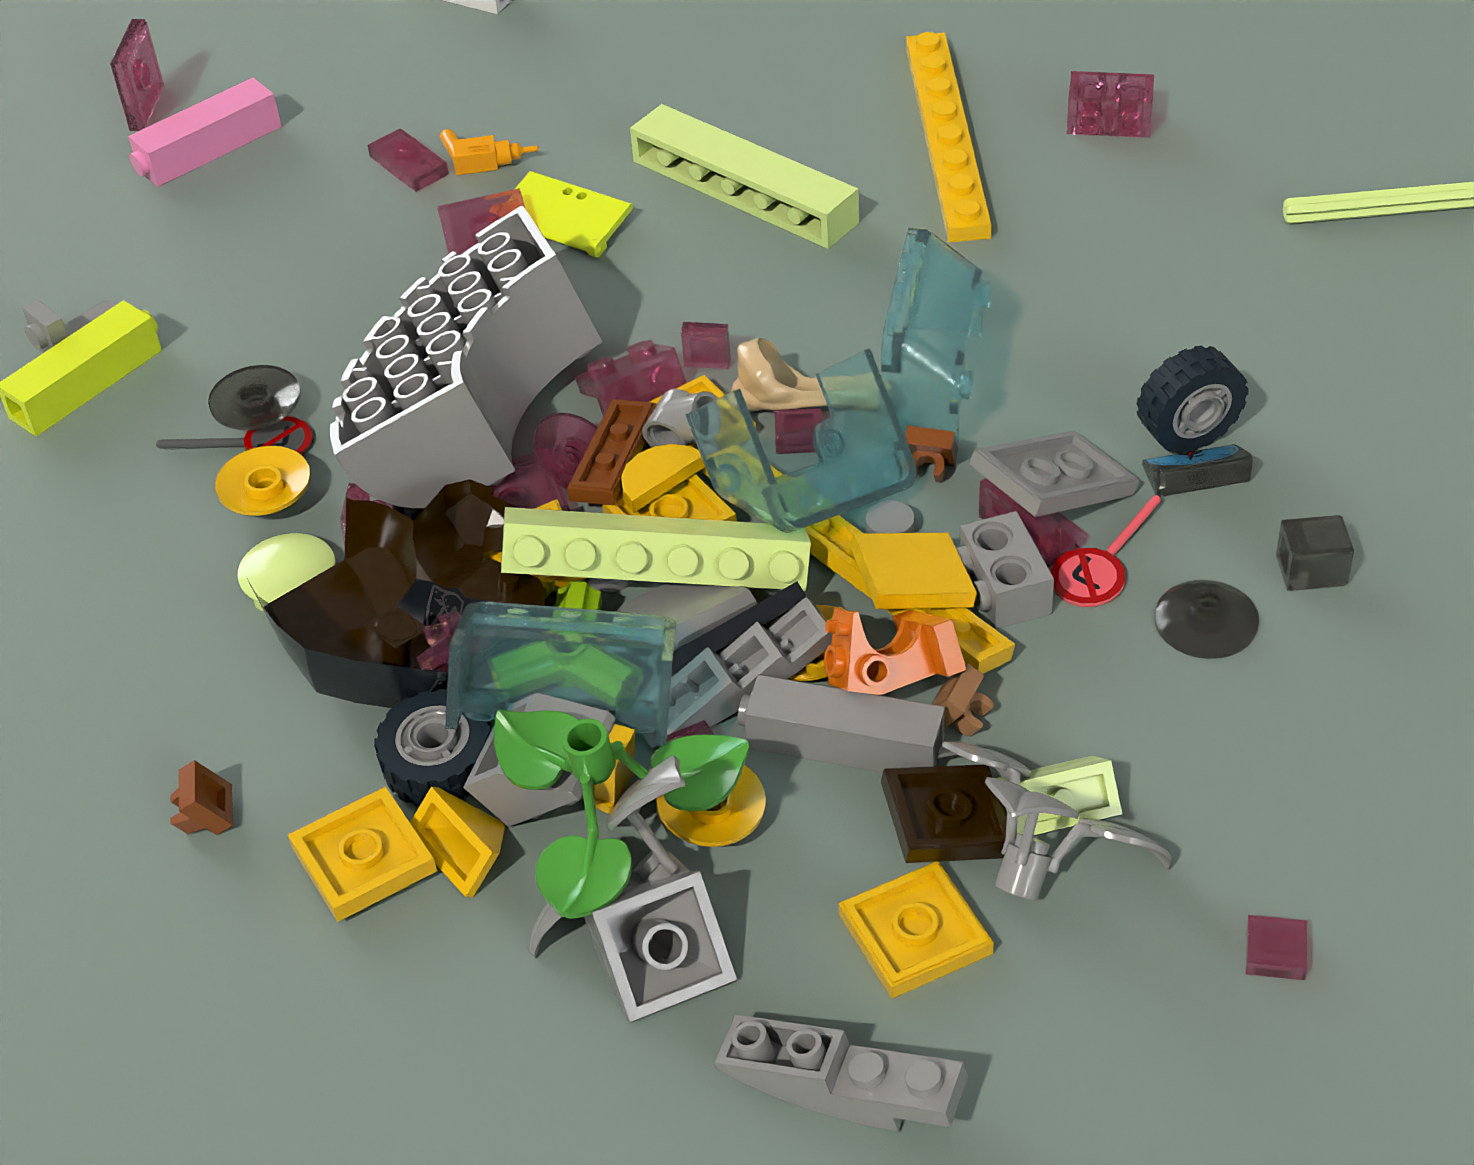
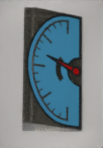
[1142,444,1253,497]

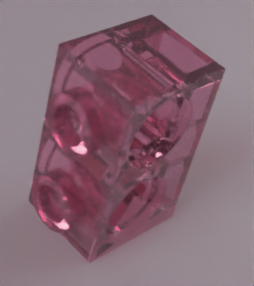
[1067,71,1154,138]

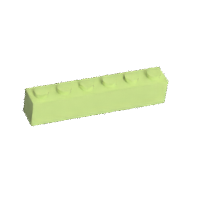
[630,104,859,249]
[501,507,811,591]

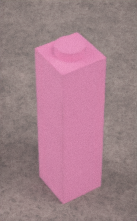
[128,77,282,187]

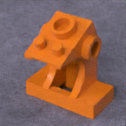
[824,607,966,695]

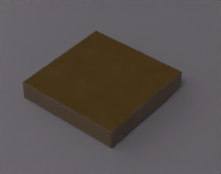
[881,764,1007,863]

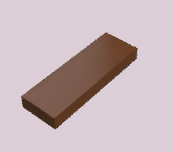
[567,399,656,505]

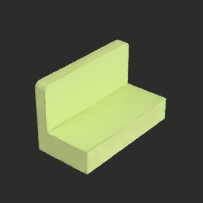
[997,756,1122,837]

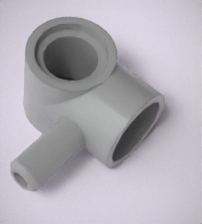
[642,389,726,455]

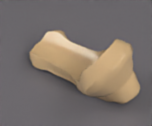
[730,338,893,413]

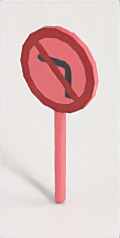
[1050,495,1161,607]

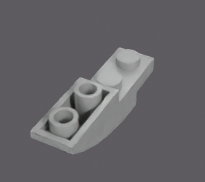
[715,1014,968,1132]

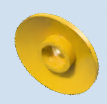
[215,446,311,516]
[656,765,766,847]

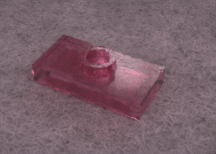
[367,128,449,192]

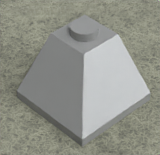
[584,870,737,1022]

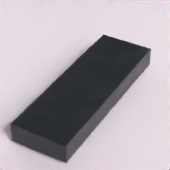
[660,581,806,678]

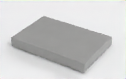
[969,430,1139,517]

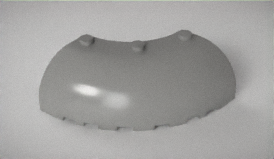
[330,205,603,508]

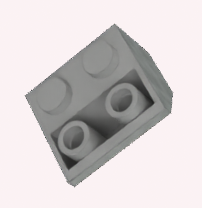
[463,693,616,827]

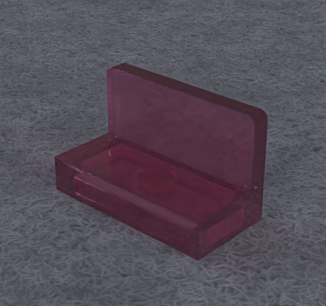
[979,478,1087,567]

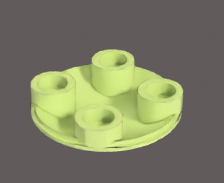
[238,533,336,611]

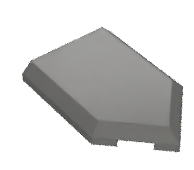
[605,582,757,654]

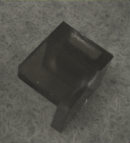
[1276,515,1354,591]

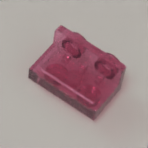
[575,340,687,416]

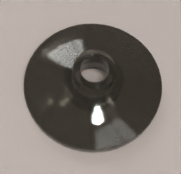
[208,365,301,430]
[1155,580,1259,659]

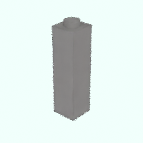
[738,675,945,773]

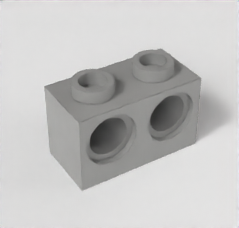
[956,511,1054,629]

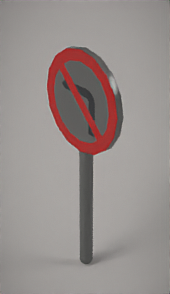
[156,415,313,456]

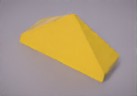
[410,787,506,898]

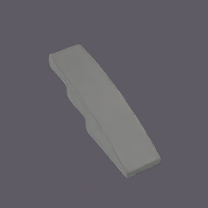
[630,597,832,751]

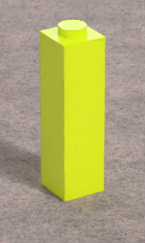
[0,300,162,437]

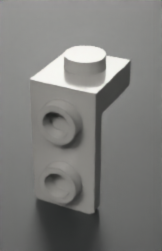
[22,299,115,353]

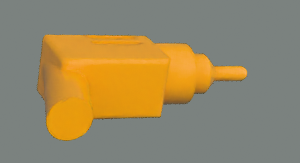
[439,129,539,175]

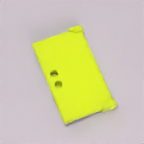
[489,171,633,258]

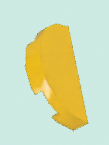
[621,444,707,513]

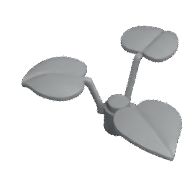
[938,741,1172,901]
[529,755,691,958]

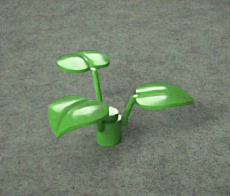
[494,709,750,919]

